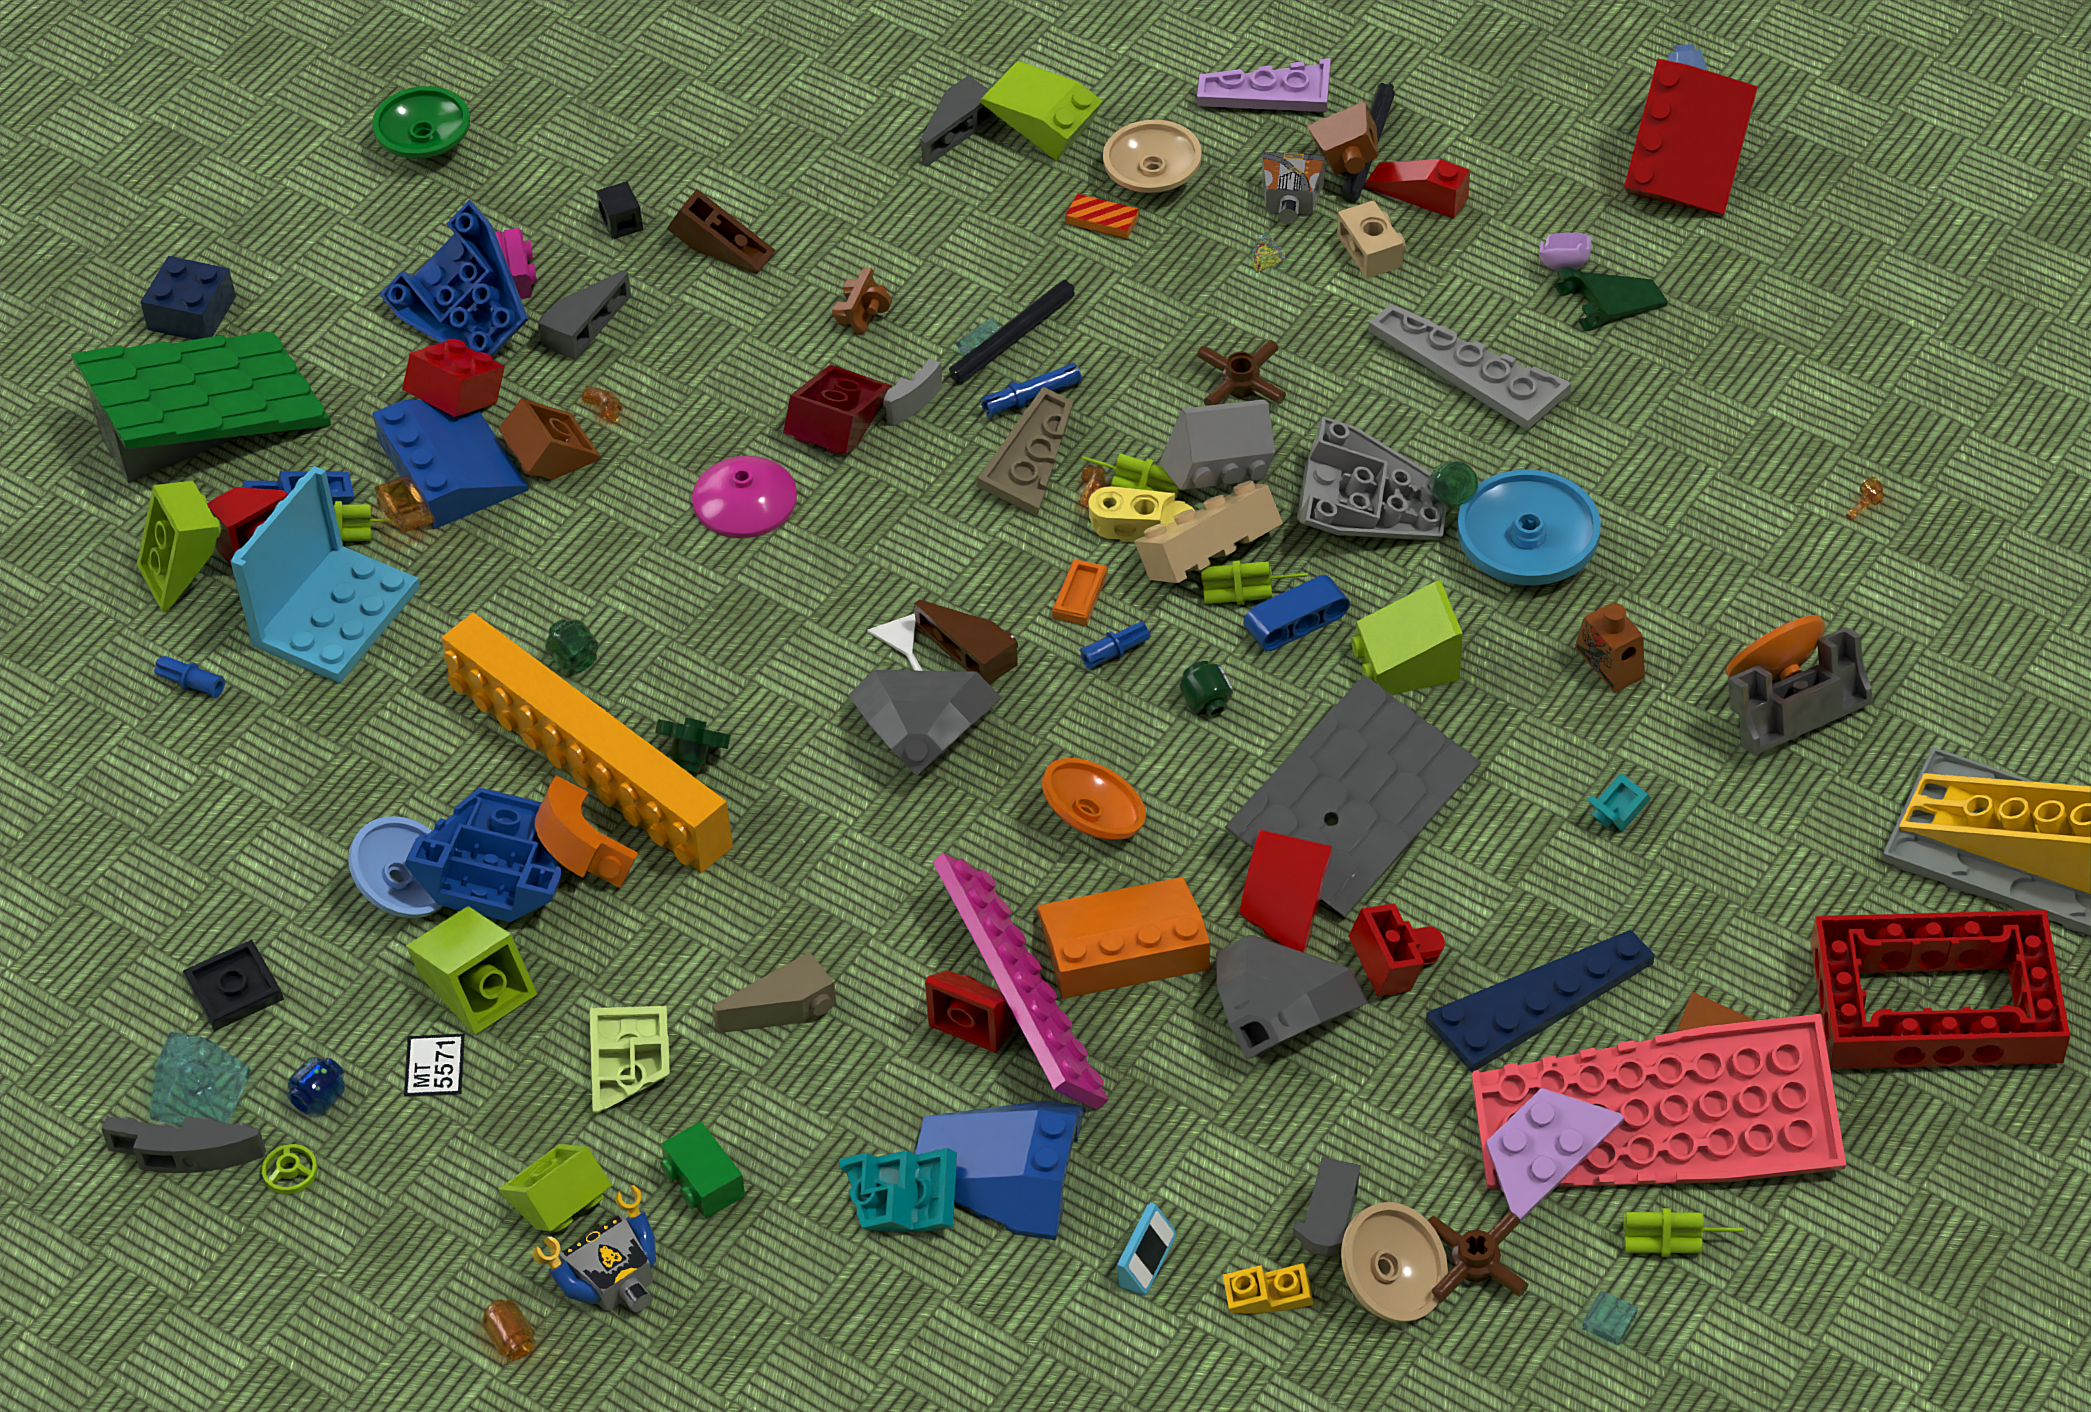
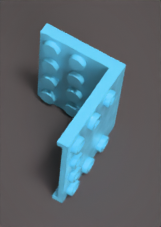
[230,466,420,683]

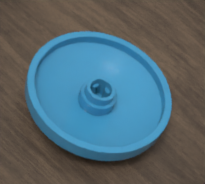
[1457,470,1601,585]

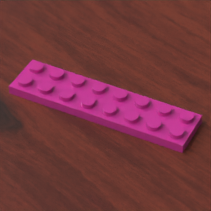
[933,853,1108,1110]

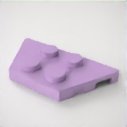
[1486,1088,1625,1222]

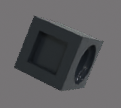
[596,181,643,240]

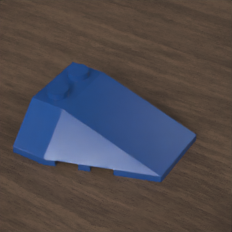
[405,787,561,922]
[915,1100,1085,1240]

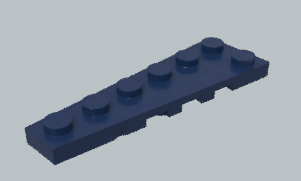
[1426,930,1655,1073]

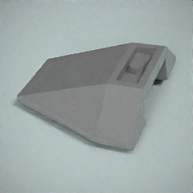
[1296,416,1450,541]

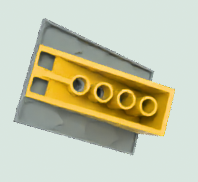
[1883,747,2091,936]

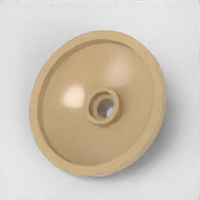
[1103,120,1202,193]
[1341,1202,1448,1323]

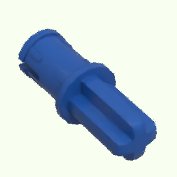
[1079,622,1150,670]
[154,656,225,698]

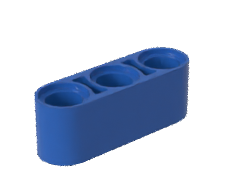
[1243,575,1350,651]

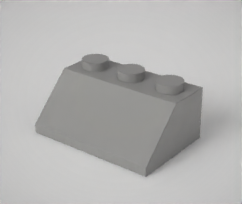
[1159,399,1275,490]

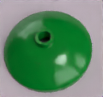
[372,86,470,159]

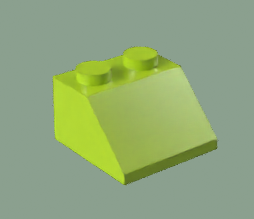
[498,1144,612,1232]

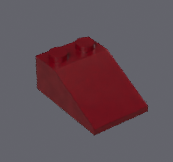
[783,364,892,454]

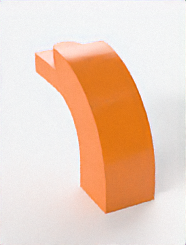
[535,775,638,888]

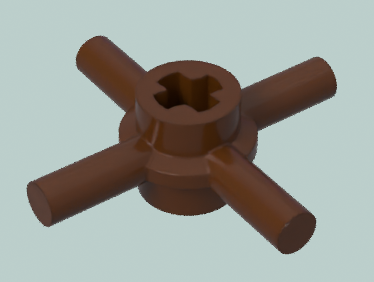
[1428,1211,1529,1301]

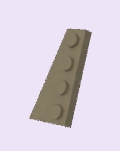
[976,387,1073,516]

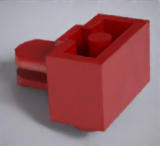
[1348,903,1445,996]

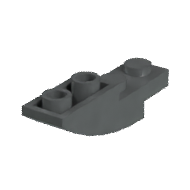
[101,1116,266,1173]

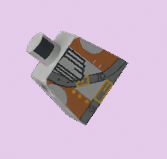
[1262,152,1325,223]

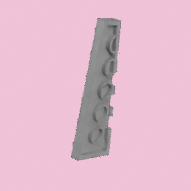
[1369,304,1571,430]

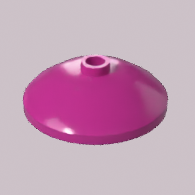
[692,456,797,538]

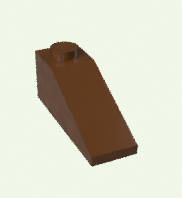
[667,189,776,274]
[914,599,1018,684]

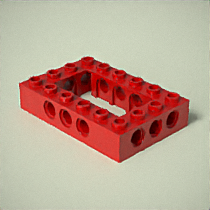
[1811,910,2070,1069]

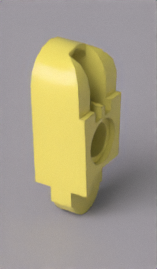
[1089,486,1195,542]

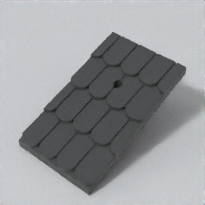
[1225,675,1481,919]

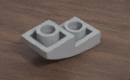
[883,359,943,425]

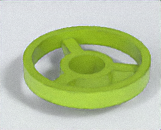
[262,1144,318,1194]

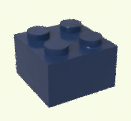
[140,256,236,340]

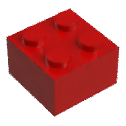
[402,339,505,417]

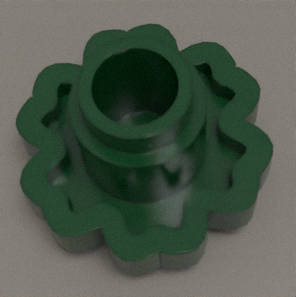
[655,717,731,773]

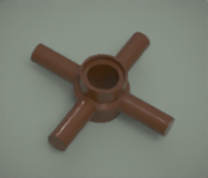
[1197,340,1286,406]

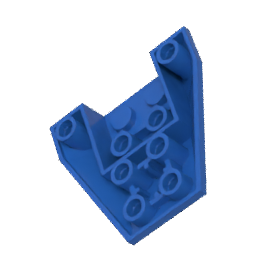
[379,200,529,357]

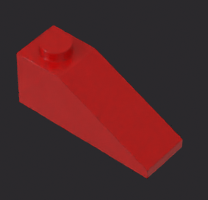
[1365,159,1470,219]

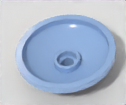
[348,816,443,918]

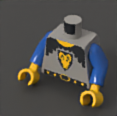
[533,1185,656,1312]

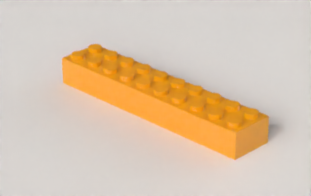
[441,612,733,873]

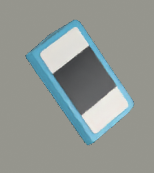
[1117,1202,1176,1295]

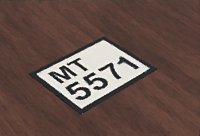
[404,1033,465,1096]

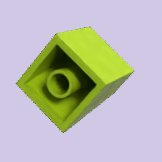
[1351,580,1463,695]
[406,906,537,1035]

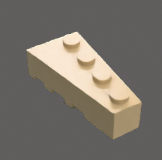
[1134,480,1283,583]

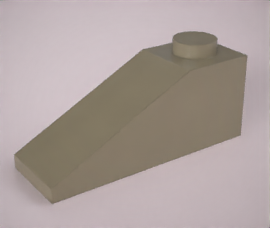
[712,952,837,1033]

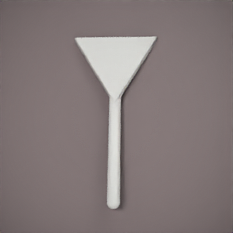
[867,614,923,671]

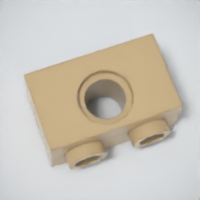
[1337,200,1406,279]

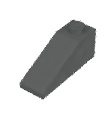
[921,75,997,166]
[538,270,631,360]

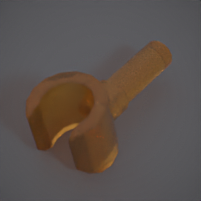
[1846,477,1884,521]

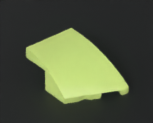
[590,1006,670,1114]

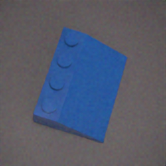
[372,400,529,529]

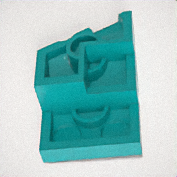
[839,1148,957,1232]

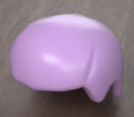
[1539,233,1591,272]

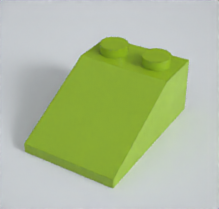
[980,61,1103,161]
[137,481,221,611]

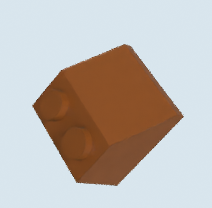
[499,398,600,480]

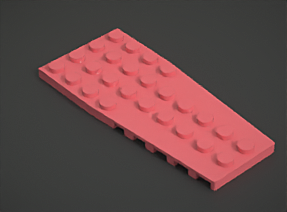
[1472,1014,1846,1189]

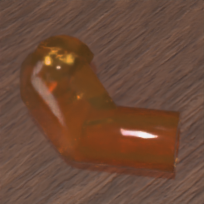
[582,386,623,422]
[1078,464,1106,509]

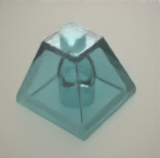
[150,1031,251,1126]

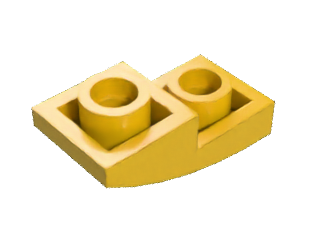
[1223,1263,1314,1314]

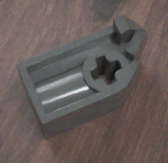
[1293,1157,1361,1257]

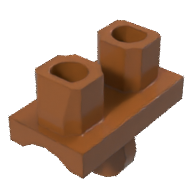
[832,267,892,334]

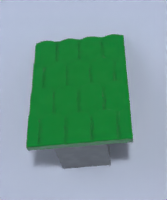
[71,331,331,483]

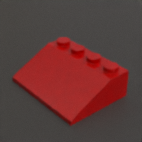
[1624,58,1758,216]

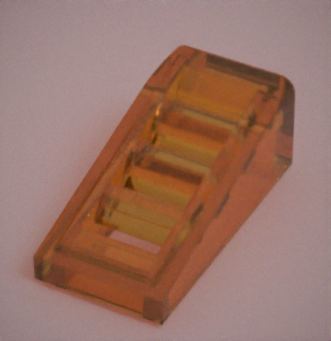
[375,476,435,533]

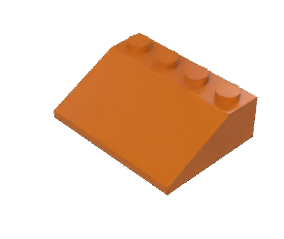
[1037,877,1210,999]

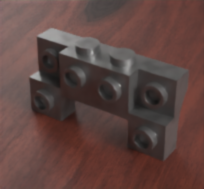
[1728,627,1873,755]

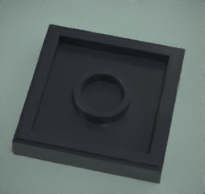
[183,939,284,1031]

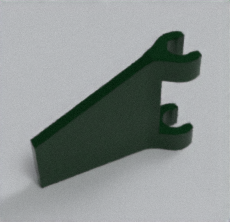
[1555,268,1668,331]

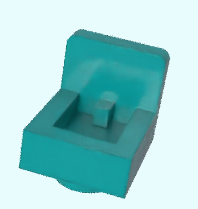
[1587,773,1651,832]

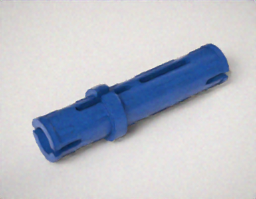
[981,362,1082,418]

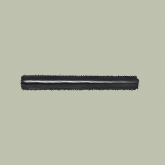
[1341,83,1395,202]
[949,280,1075,383]

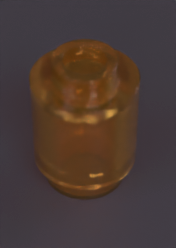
[481,1299,536,1361]

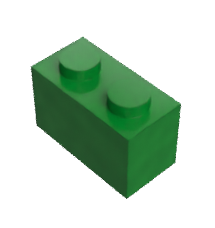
[660,1121,746,1219]

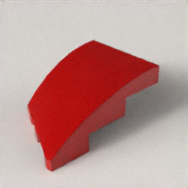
[1240,830,1333,953]

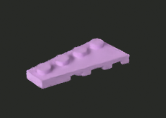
[1197,58,1331,112]

